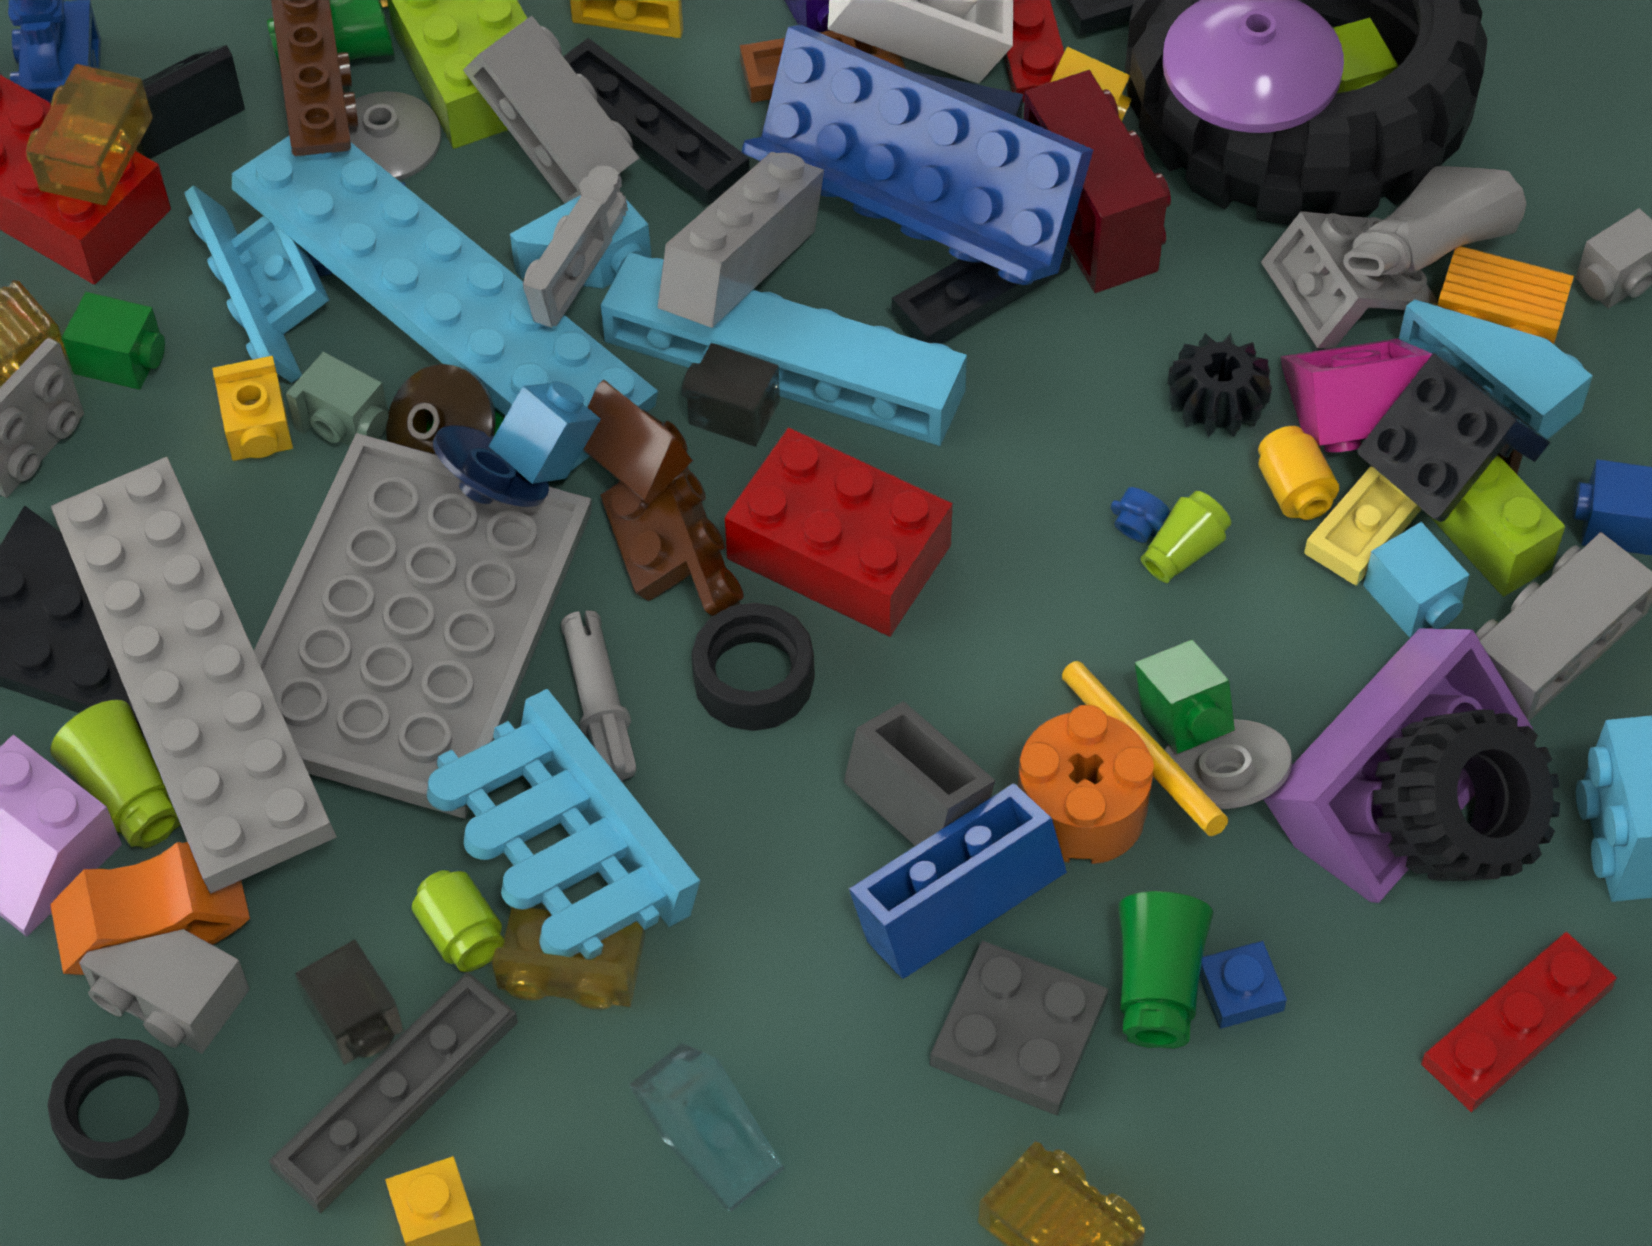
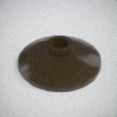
[386,364,496,455]

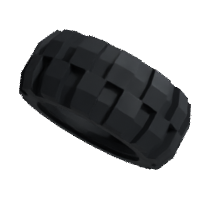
[1125,0,1488,225]

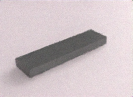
[269,972,518,1214]

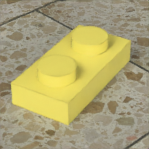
[1304,466,1422,586]

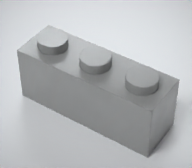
[463,16,639,204]
[1476,532,1652,721]

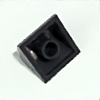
[101,45,245,159]

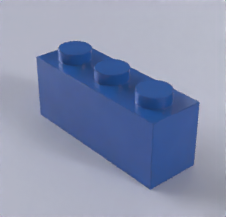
[849,783,1067,979]

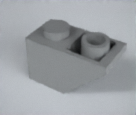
[79,929,250,1054]

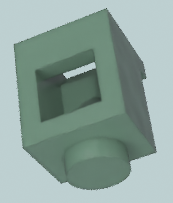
[286,352,389,446]

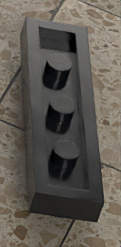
[563,38,750,205]

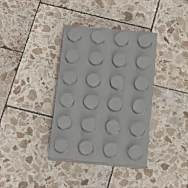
[254,433,592,819]

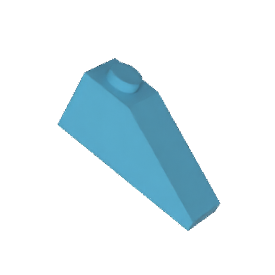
[1399,299,1593,439]

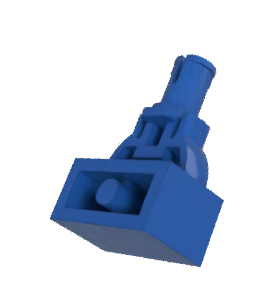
[8,0,101,124]

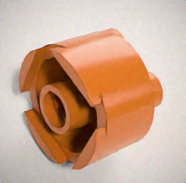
[1018,705,1154,864]

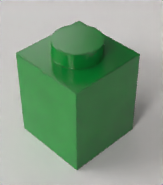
[61,291,165,390]
[1135,639,1235,754]

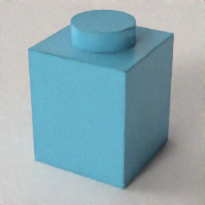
[1363,522,1470,638]

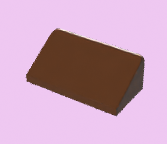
[583,379,693,505]

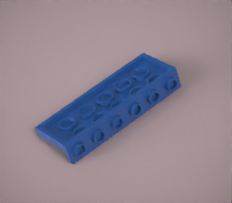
[741,25,1094,285]

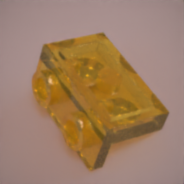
[492,907,645,1009]

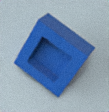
[1200,941,1287,1029]

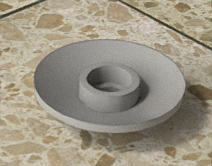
[349,91,441,181]
[1165,719,1292,809]

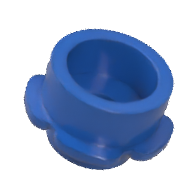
[1110,487,1171,543]

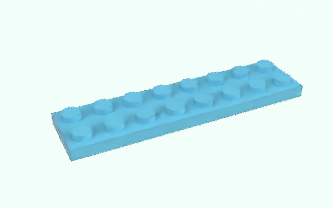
[232,136,658,470]

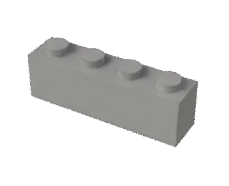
[658,152,824,328]

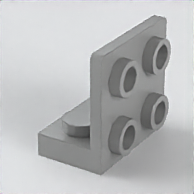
[1261,211,1438,349]
[0,338,84,498]

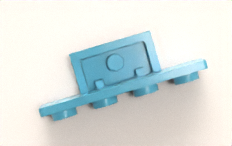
[184,185,330,383]

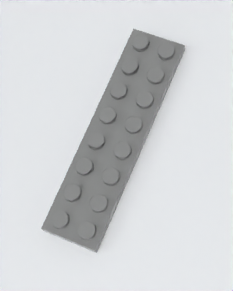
[51,457,337,894]

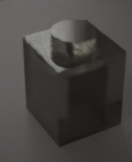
[682,343,780,447]
[295,939,404,1065]

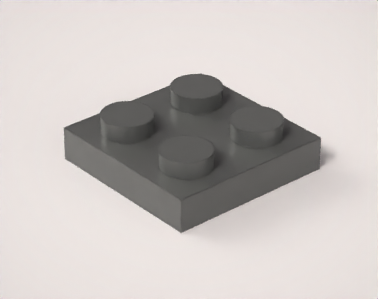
[930,940,1109,1116]

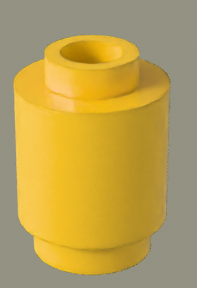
[1258,426,1339,520]

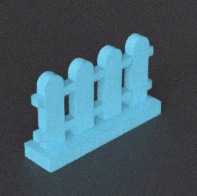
[427,689,700,962]

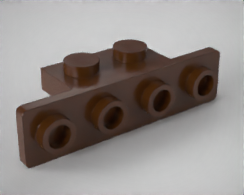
[271,0,358,156]
[600,410,744,616]

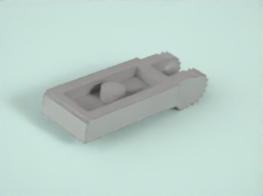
[523,164,628,328]

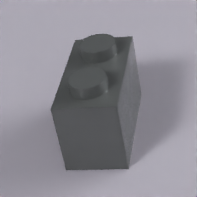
[844,701,995,846]

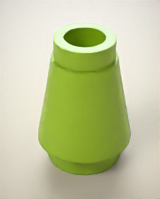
[1141,491,1231,583]

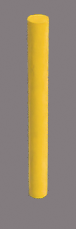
[1062,661,1228,836]

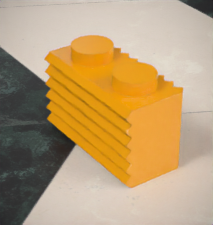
[1437,246,1574,344]

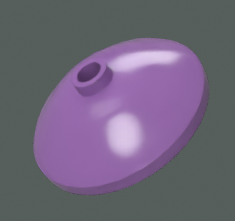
[1163,0,1344,133]

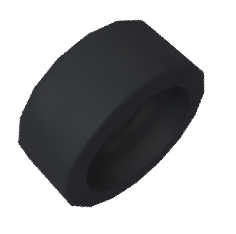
[691,602,815,731]
[47,1038,189,1180]

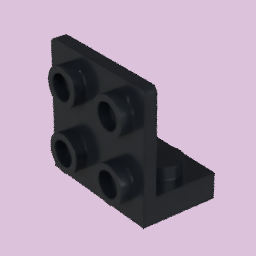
[1358,353,1551,522]

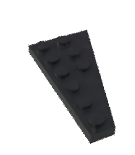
[0,506,144,735]

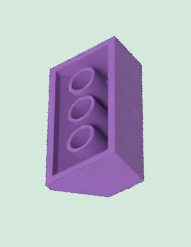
[1264,628,1533,903]

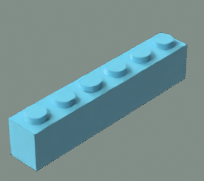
[601,252,967,446]

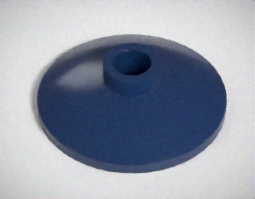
[433,425,549,507]

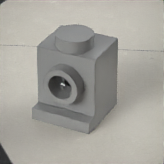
[1575,208,1652,309]

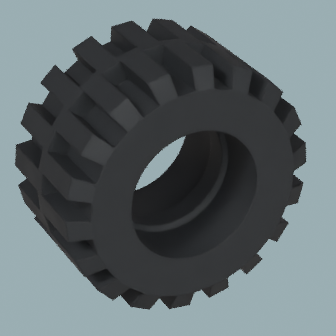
[1373,709,1560,881]

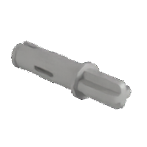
[560,611,636,782]

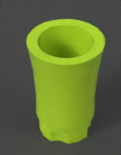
[50,700,181,849]

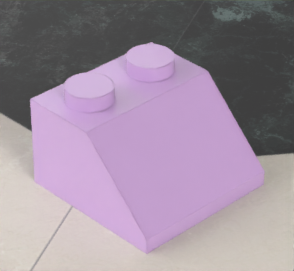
[0,735,122,937]

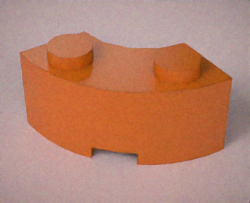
[50,842,250,975]

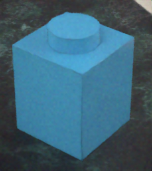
[489,381,601,484]

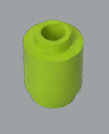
[411,870,505,972]

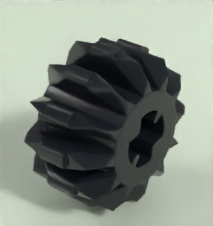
[1167,332,1272,438]

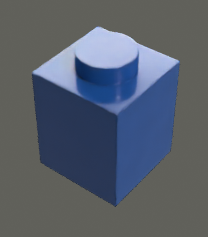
[1573,459,1652,555]

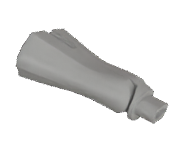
[1343,166,1527,276]

